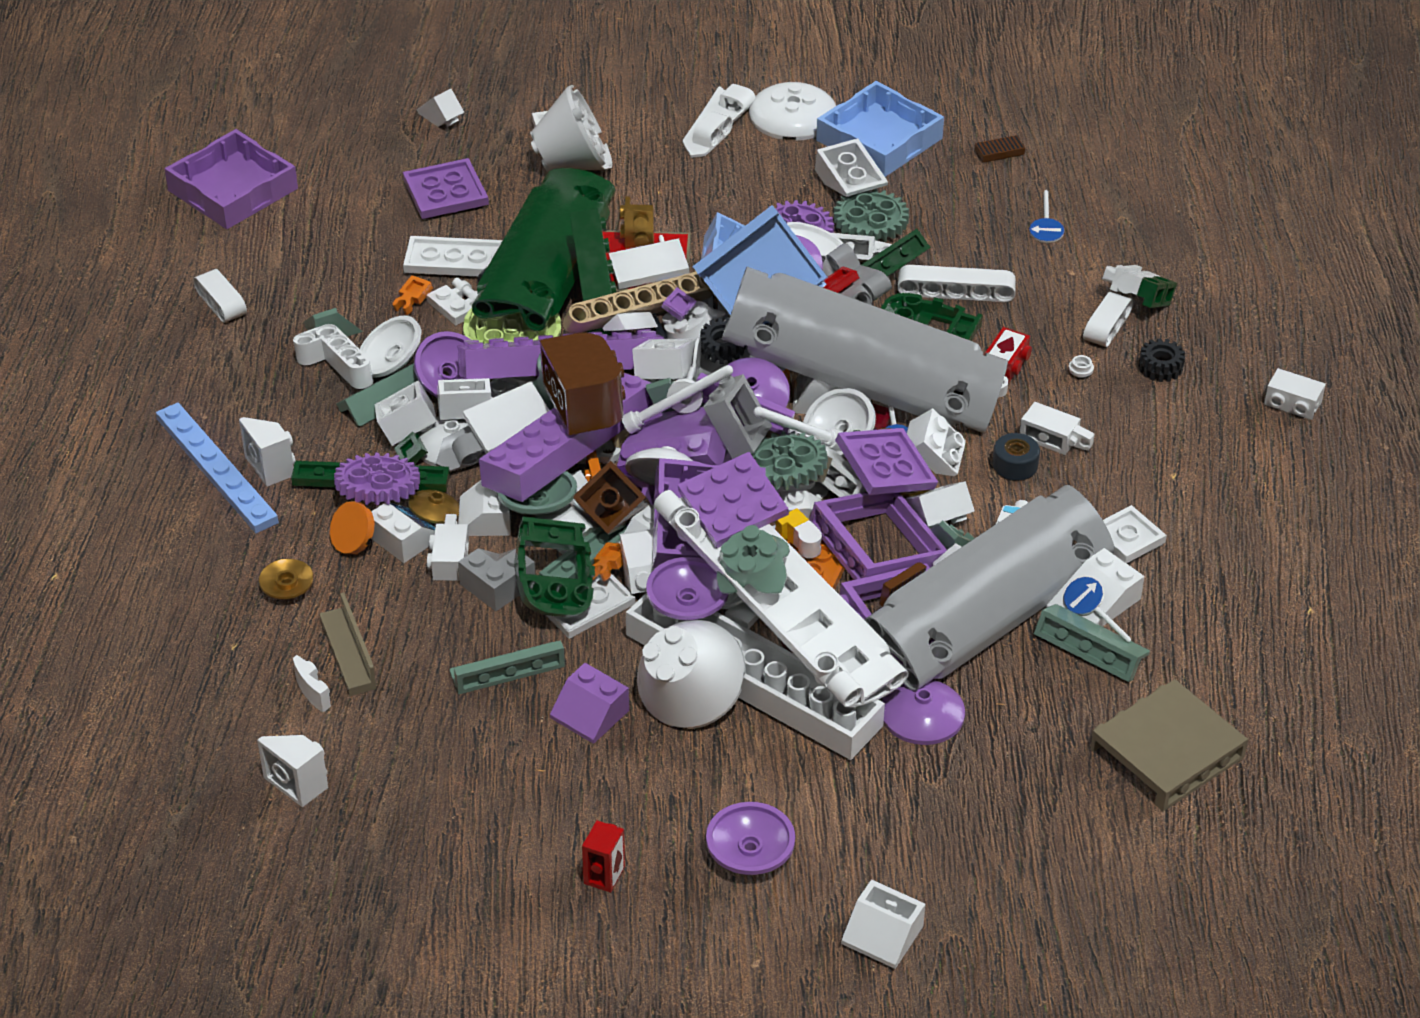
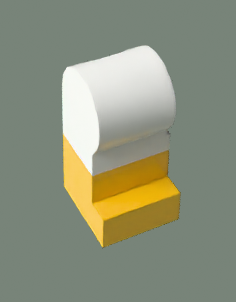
[775,508,822,558]

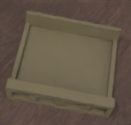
[1090,679,1248,812]

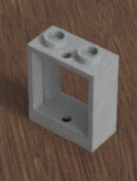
[703,374,772,459]

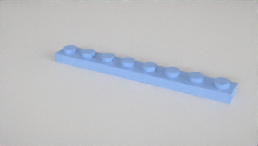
[156,403,279,534]

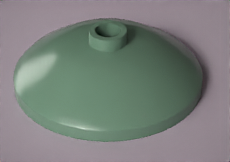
[498,471,577,515]

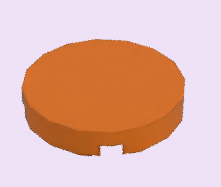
[330,501,375,555]

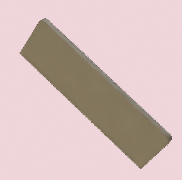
[319,593,376,696]

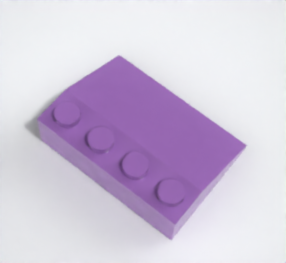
[617,403,735,477]

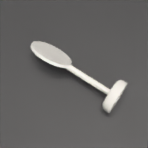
[667,337,703,413]

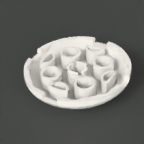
[749,82,836,141]

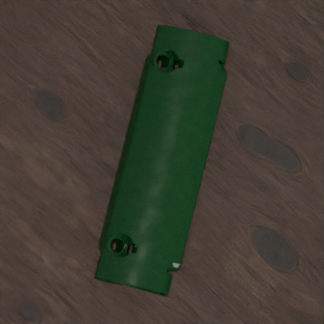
[472,168,616,331]

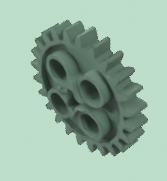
[834,188,909,242]
[751,431,828,491]

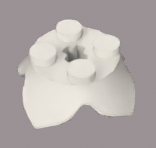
[662,298,726,339]

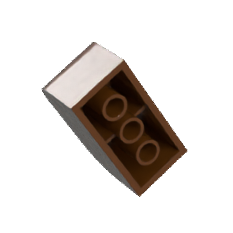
[539,333,626,435]

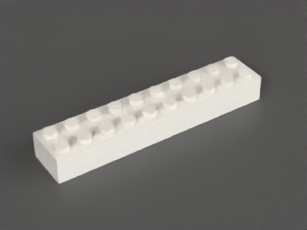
[626,593,885,760]

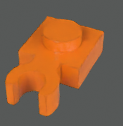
[393,275,433,315]
[584,450,601,481]
[592,542,623,581]

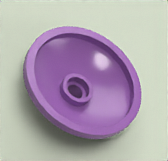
[414,331,471,398]
[728,358,790,427]
[646,557,729,620]
[882,680,965,745]
[706,802,795,875]

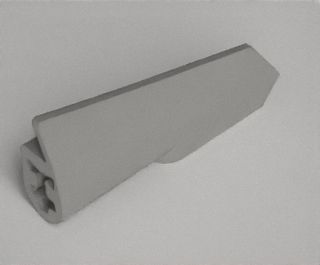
[436,400,544,472]

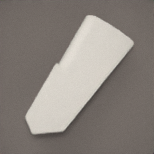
[683,84,756,158]

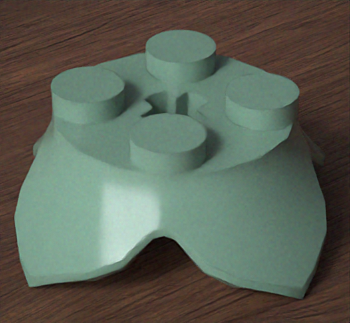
[716,525,790,594]

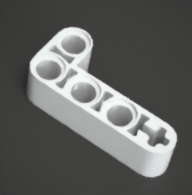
[293,324,373,389]

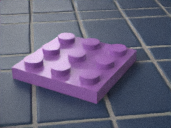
[403,158,489,219]
[835,428,938,495]
[678,452,789,548]

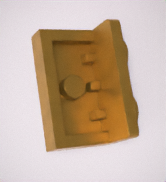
[620,196,654,248]

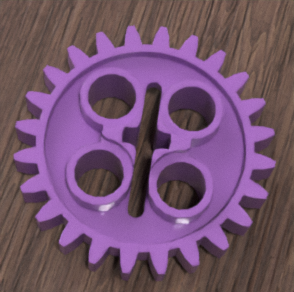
[763,200,834,233]
[334,453,420,505]

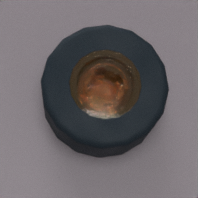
[992,433,1040,481]

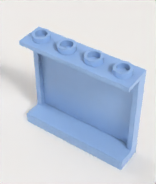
[692,205,828,325]

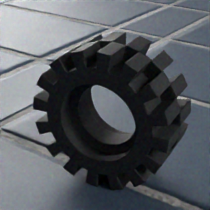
[700,317,746,364]
[1139,338,1185,382]

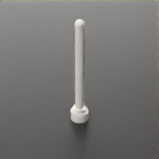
[622,365,733,434]
[753,407,842,450]

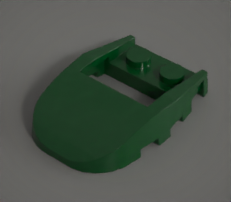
[881,293,983,341]
[514,517,595,617]

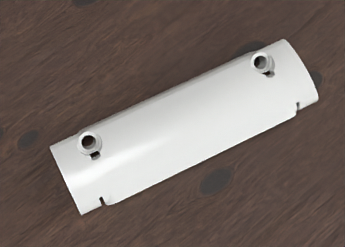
[654,490,909,707]

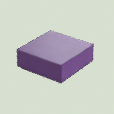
[661,287,697,321]

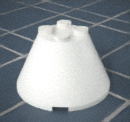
[530,85,612,172]
[637,620,746,729]

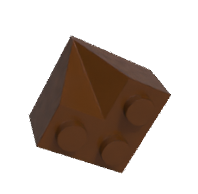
[573,461,651,535]

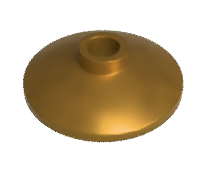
[408,490,459,524]
[259,559,313,599]

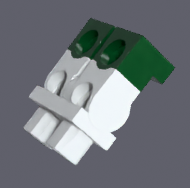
[1103,265,1178,308]

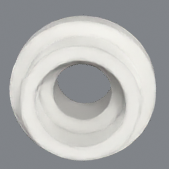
[1069,355,1094,378]

